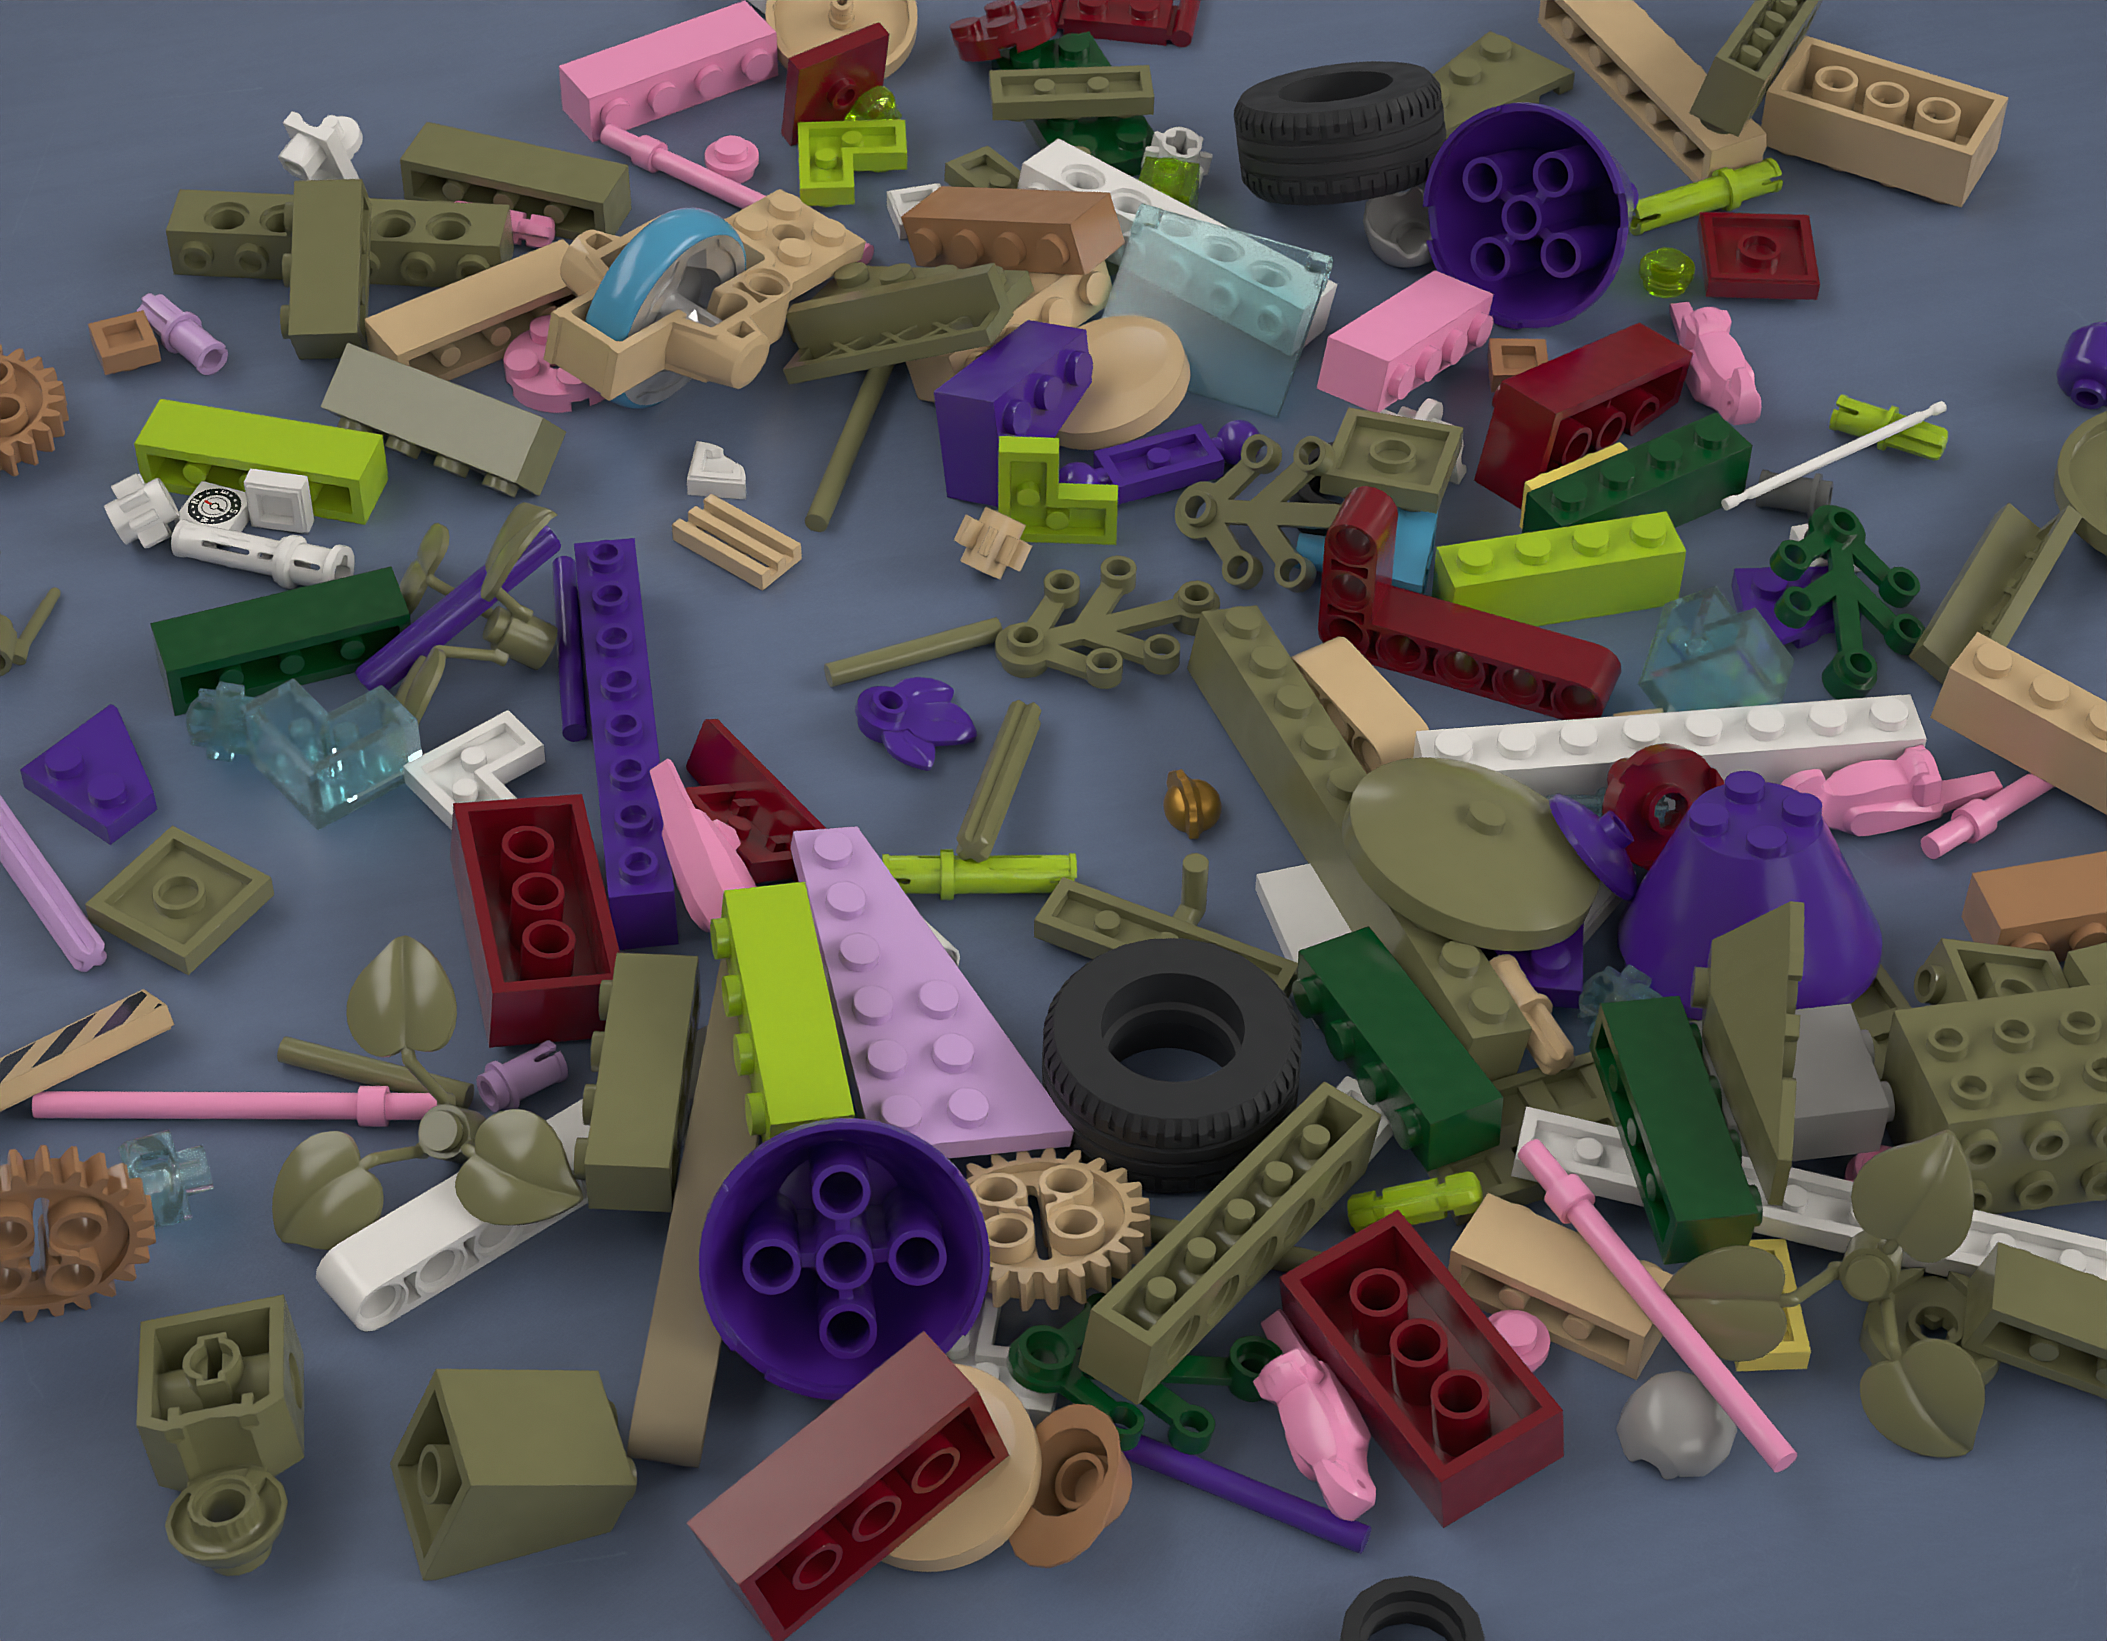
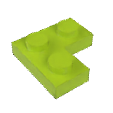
[798,119,907,207]
[998,436,1118,545]

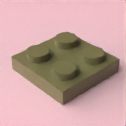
[1320,407,1464,514]
[85,825,274,975]

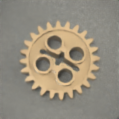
[966,1147,1151,1311]

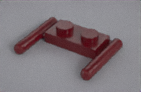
[1051,0,1201,48]

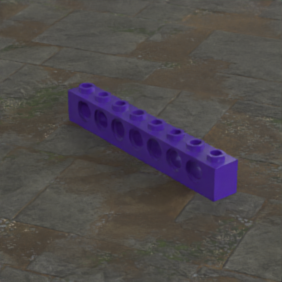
[574,538,679,950]

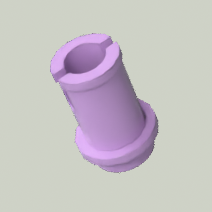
[477,1040,568,1112]

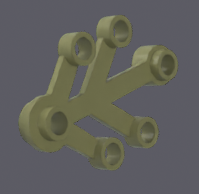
[1175,434,1344,593]
[995,555,1220,689]

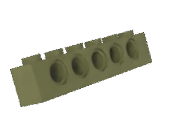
[1689,0,1823,137]
[166,189,514,287]
[1078,1081,1382,1405]

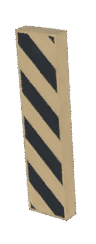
[0,989,174,1112]

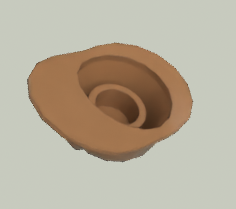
[1009,1404,1133,1568]

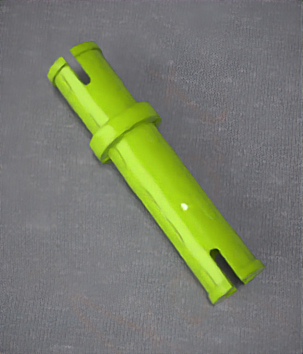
[1629,158,1783,236]
[882,849,1077,900]

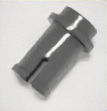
[1756,470,1833,519]

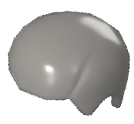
[1363,186,1432,268]
[1616,1371,1737,1480]

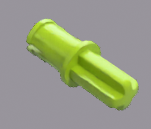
[1829,394,1948,461]

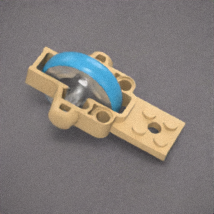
[544,189,866,409]

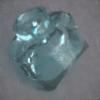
[118,1129,214,1229]

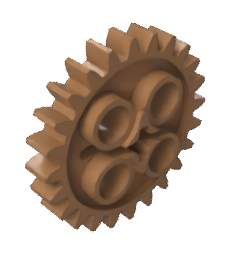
[0,344,69,477]
[0,1145,156,1323]

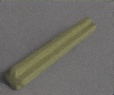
[956,699,1041,863]

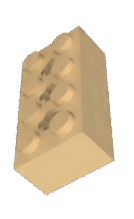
[1761,36,2009,208]

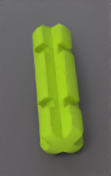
[1347,1171,1483,1233]

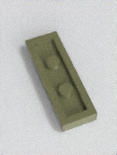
[989,65,1154,122]

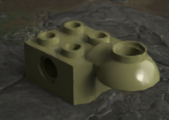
[136,1294,304,1576]

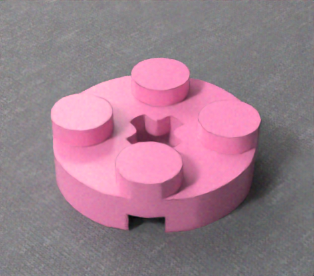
[503,315,605,413]

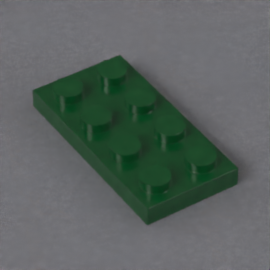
[991,32,1154,176]

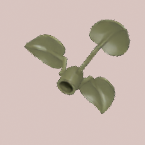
[388,502,558,759]
[272,935,584,1250]
[1663,1130,1985,1457]

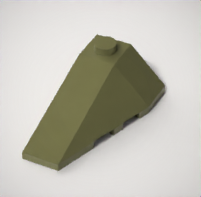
[1690,901,1804,1206]

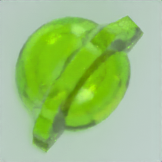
[844,86,902,121]

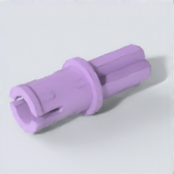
[137,293,228,375]

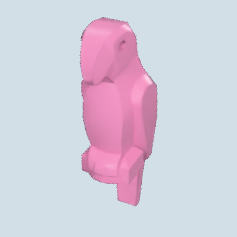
[1669,302,1761,425]
[1780,744,2003,837]
[650,758,757,932]
[1253,1309,1376,1521]

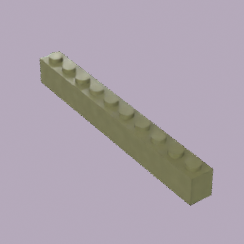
[1187,605,1532,1081]

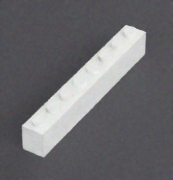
[1413,694,1927,816]

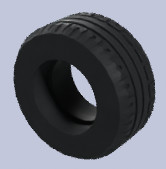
[1234,61,1446,206]
[1042,938,1302,1193]

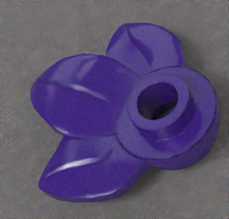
[855,677,977,771]

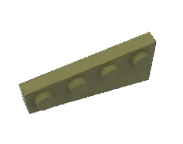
[1432,31,1575,139]

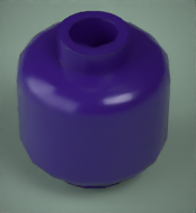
[2056,322,2107,409]

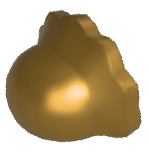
[1163,769,1222,839]

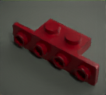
[685,719,827,884]

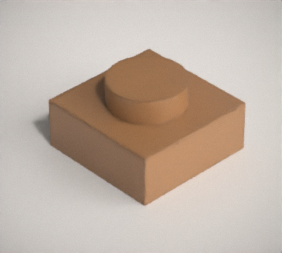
[88,310,161,375]
[1487,338,1548,393]

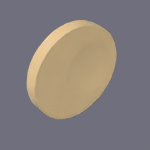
[765,0,918,79]
[1054,315,1190,450]
[881,1363,1042,1572]

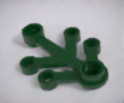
[1769,505,1925,700]
[1006,1293,1284,1455]

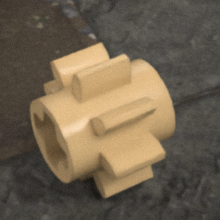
[954,506,1032,580]

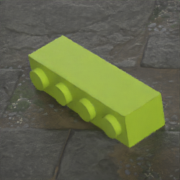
[134,399,389,525]
[1431,512,1686,627]
[710,882,855,1143]

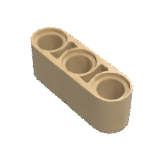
[1291,637,1429,774]

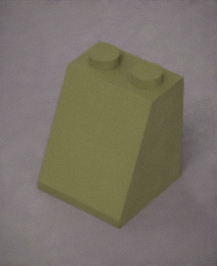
[390,1369,637,1580]

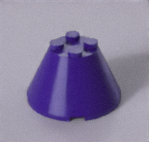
[1423,102,1639,329]
[1617,771,1883,1021]
[699,1118,990,1400]

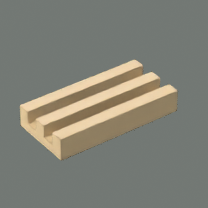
[672,494,802,591]

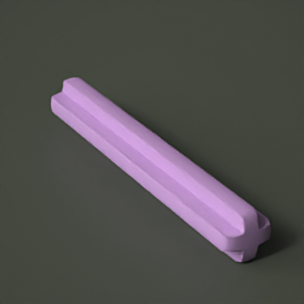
[0,795,107,972]

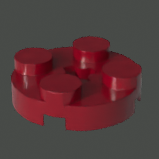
[949,0,1057,62]
[1602,743,1725,871]

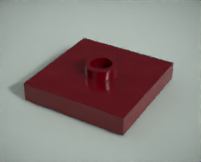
[781,22,890,146]
[1697,212,1820,300]

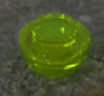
[1639,247,1695,298]

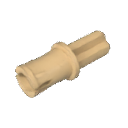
[1489,954,1575,1075]

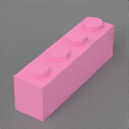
[559,1,778,142]
[1317,270,1494,413]

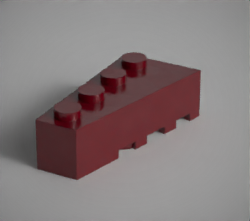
[1474,322,1693,510]

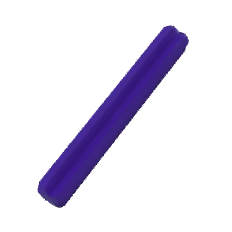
[355,525,561,698]

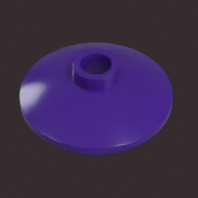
[1549,793,1638,902]

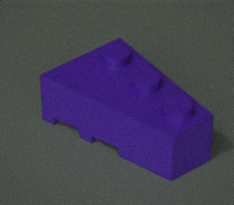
[933,320,1093,507]

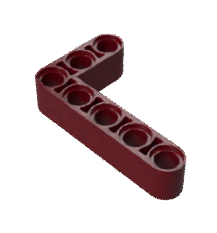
[1318,486,1622,720]

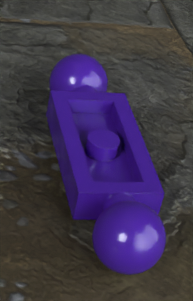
[1059,420,1261,505]

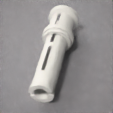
[171,519,355,589]

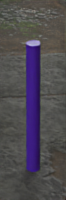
[552,556,587,742]
[1114,1423,1371,1554]

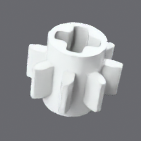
[1142,127,1212,195]
[104,473,180,549]

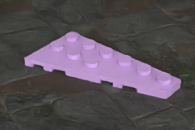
[790,826,1074,1159]

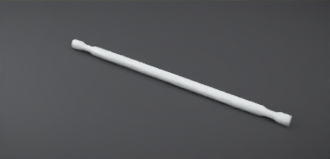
[1721,401,1947,510]

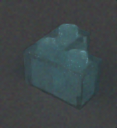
[1638,586,1795,713]
[240,679,422,830]

